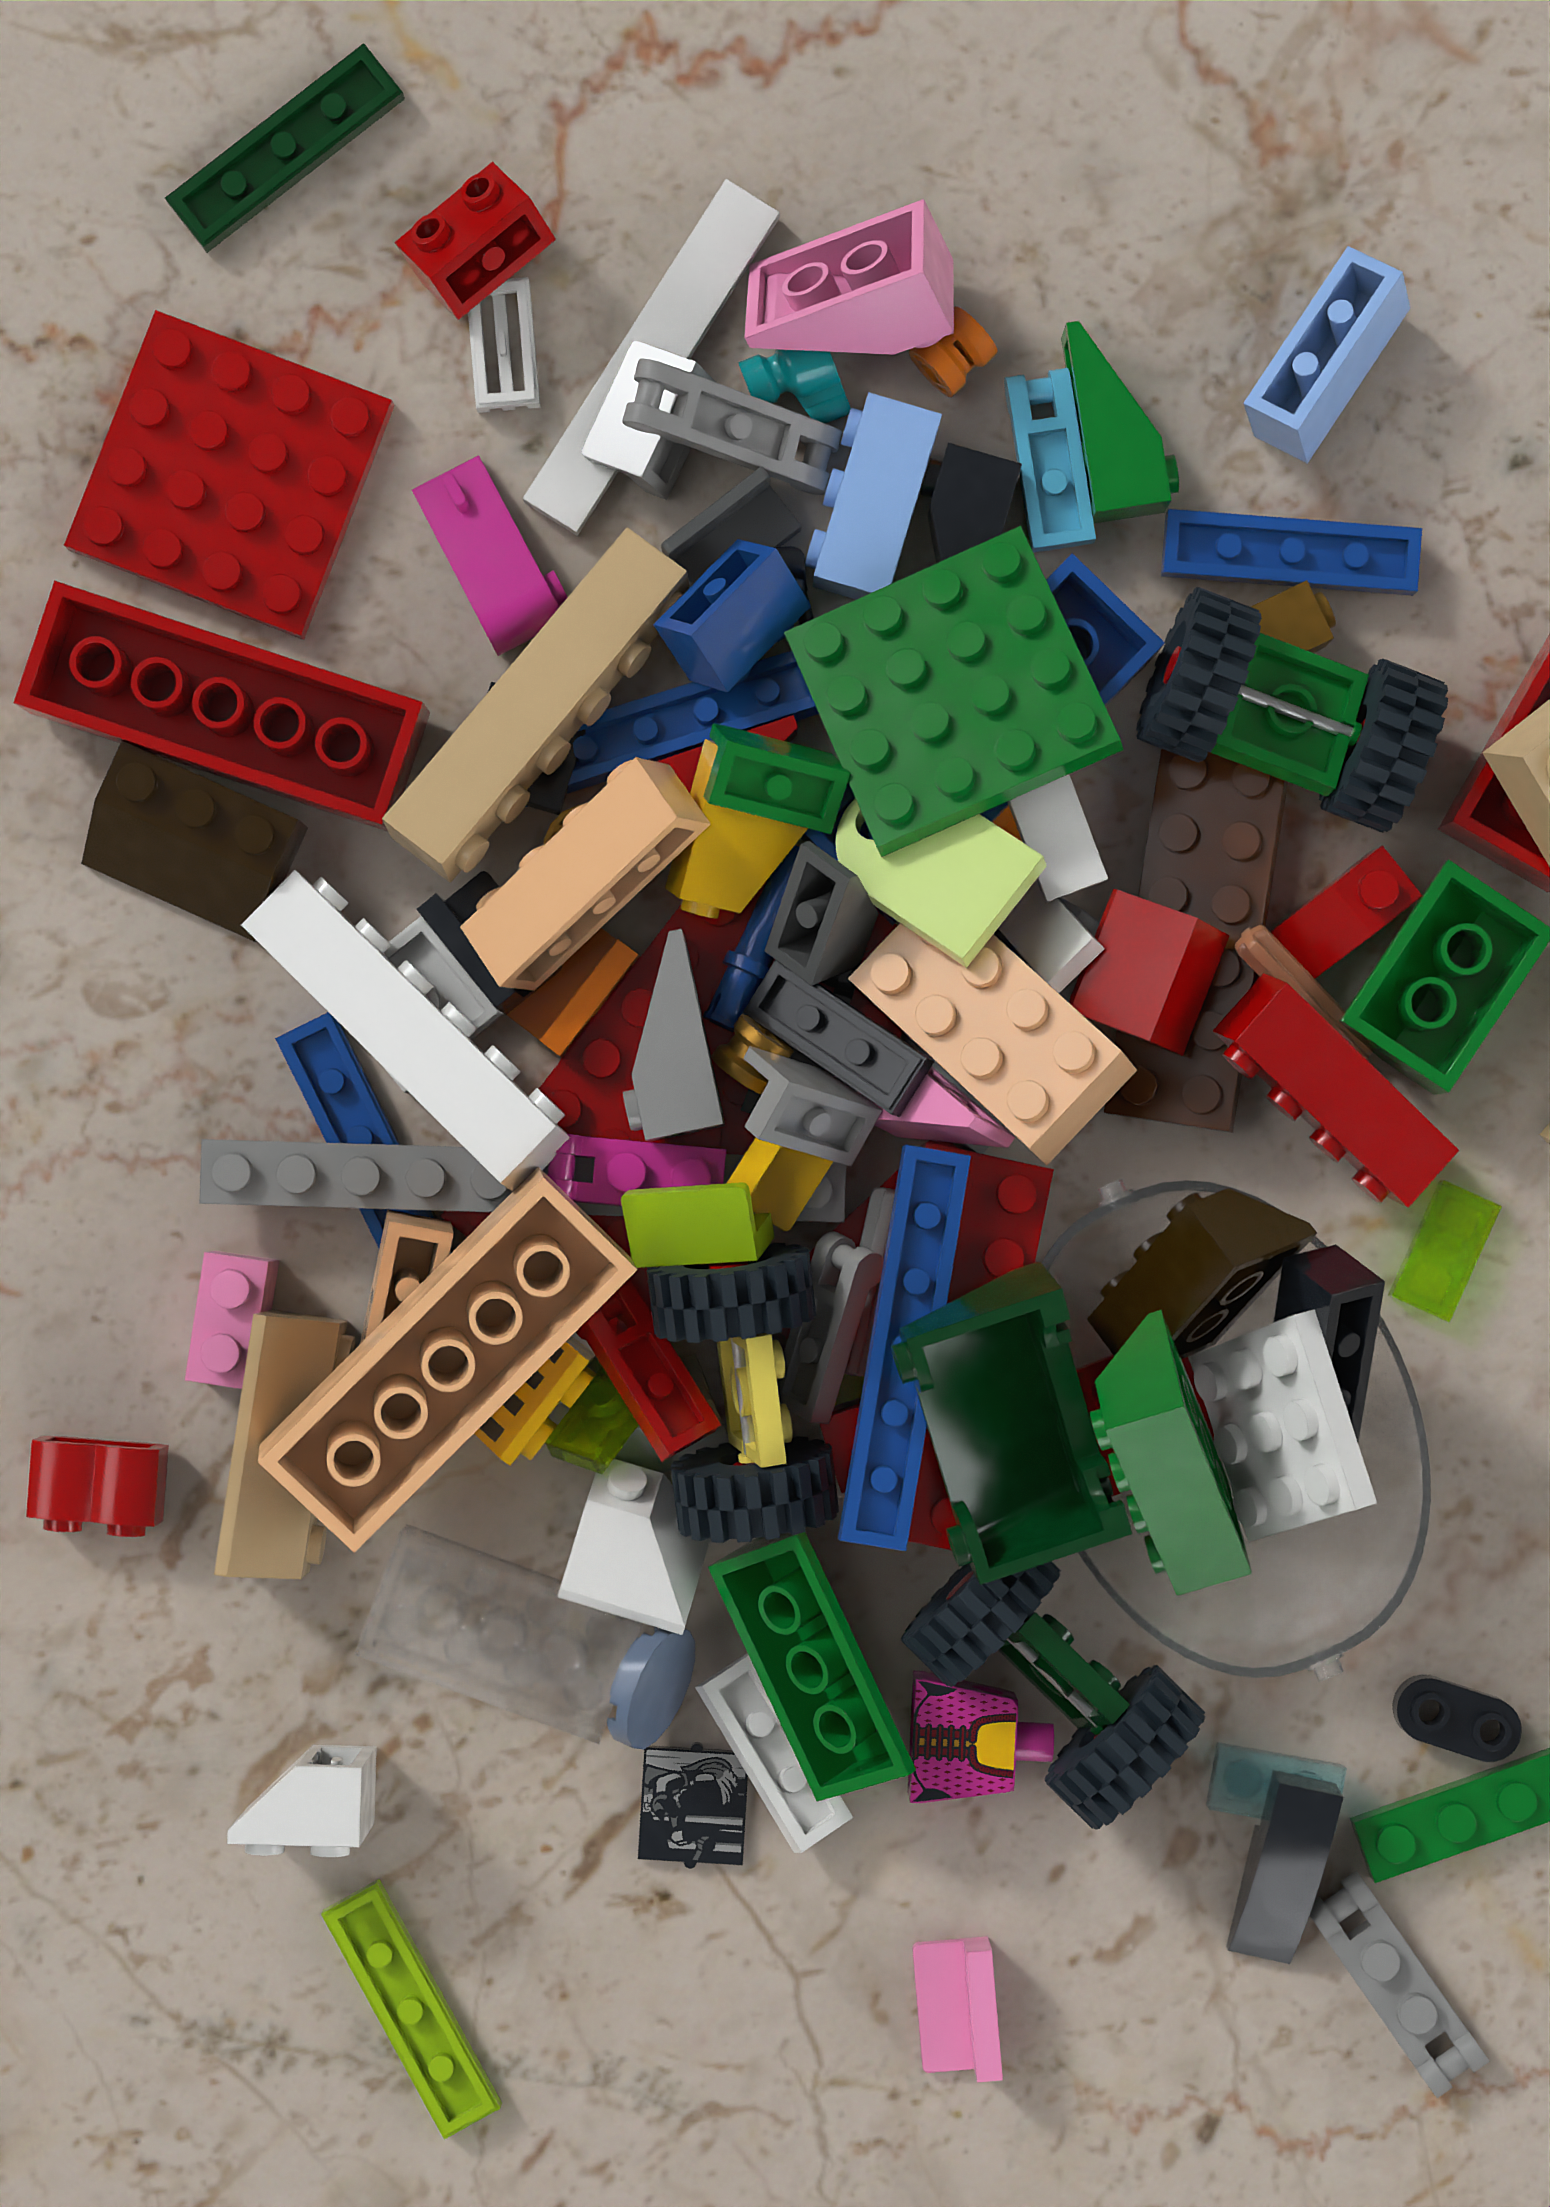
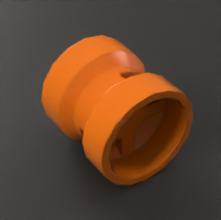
[909,306,998,398]

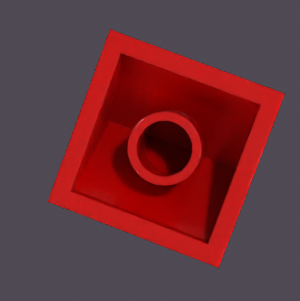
[1069,889,1230,1056]

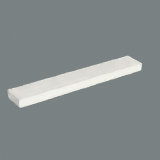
[523,179,780,536]

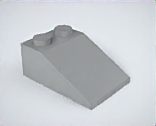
[623,929,726,1142]

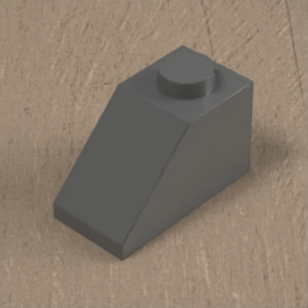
[764,841,879,986]

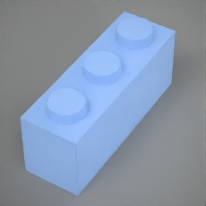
[1243,246,1410,464]
[805,392,942,600]

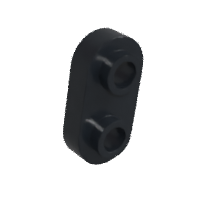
[1392,1675,1522,1762]

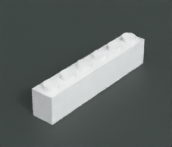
[241,870,570,1192]

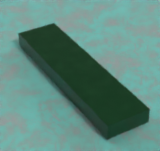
[165,43,405,253]

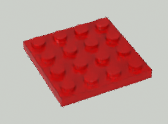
[64,310,395,640]

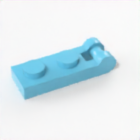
[1004,368,1096,553]

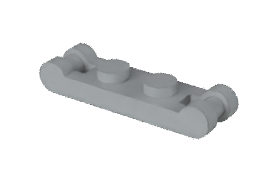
[622,358,843,495]
[1309,1871,1489,2098]

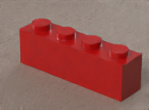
[1212,973,1459,1208]

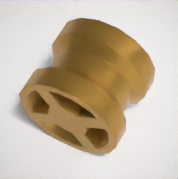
[711,1014,794,1094]

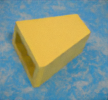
[665,739,808,918]

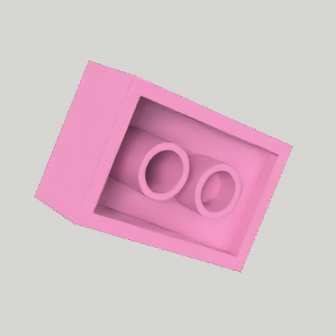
[744,199,954,355]

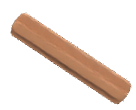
[1235,925,1372,1061]

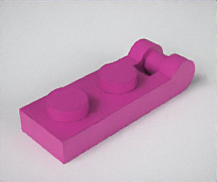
[548,1134,726,1207]

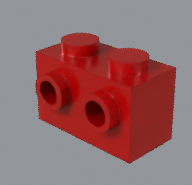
[394,161,556,320]

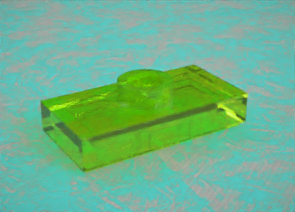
[1388,1180,1502,1322]
[545,1367,638,1474]

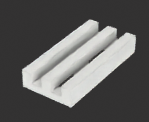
[468,277,541,413]

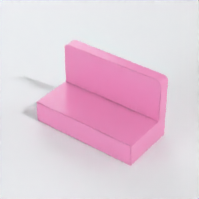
[912,1936,1003,2082]

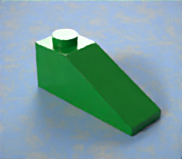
[1061,321,1179,524]

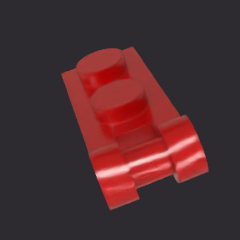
[575,1280,721,1462]

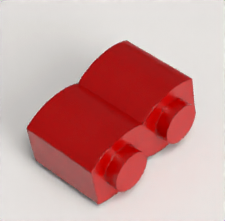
[26,1436,169,1537]

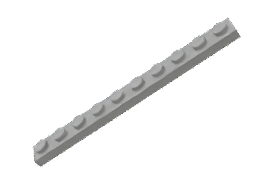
[199,1139,846,1222]

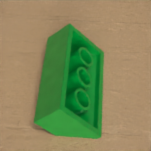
[1090,1310,1252,1596]
[708,1532,916,1802]

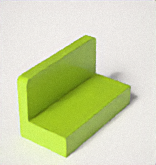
[621,1182,775,1268]

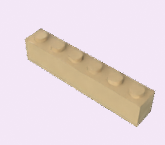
[382,527,690,883]

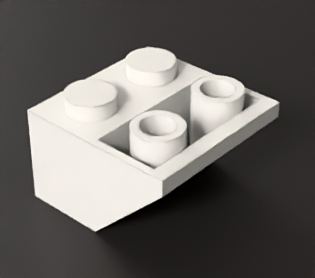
[227,1745,377,1857]

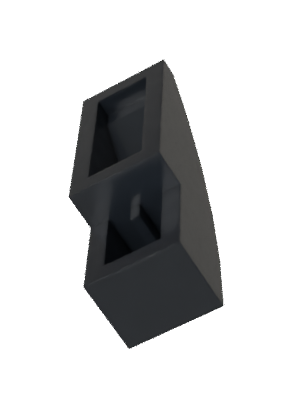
[1226,1770,1344,1964]

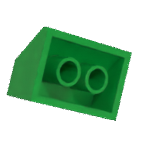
[1339,859,1550,1095]

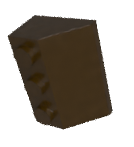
[81,741,308,942]
[1087,1188,1317,1359]

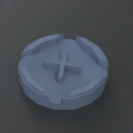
[607,1627,695,1750]

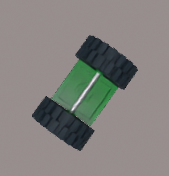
[1136,587,1448,833]

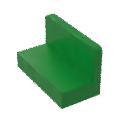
[703,723,851,834]

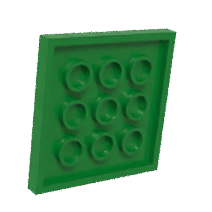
[784,526,1124,857]

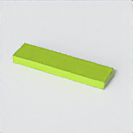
[321,1879,502,2140]

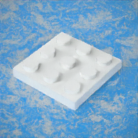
[1190,1309,1377,1542]

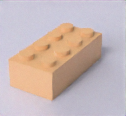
[848,923,1137,1166]

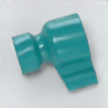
[738,349,851,424]

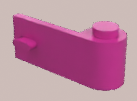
[412,455,568,656]

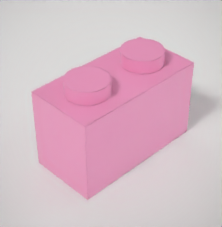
[185,1251,279,1389]

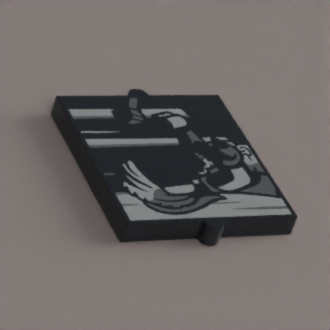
[638,1742,748,1869]

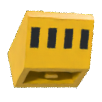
[474,1336,597,1466]

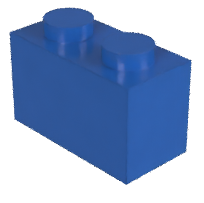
[653,539,811,692]

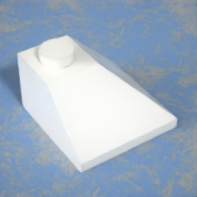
[558,1455,710,1635]

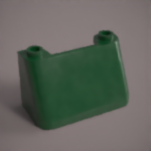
[891,1261,1133,1585]

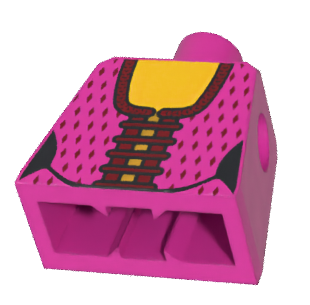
[907,1671,1054,1803]

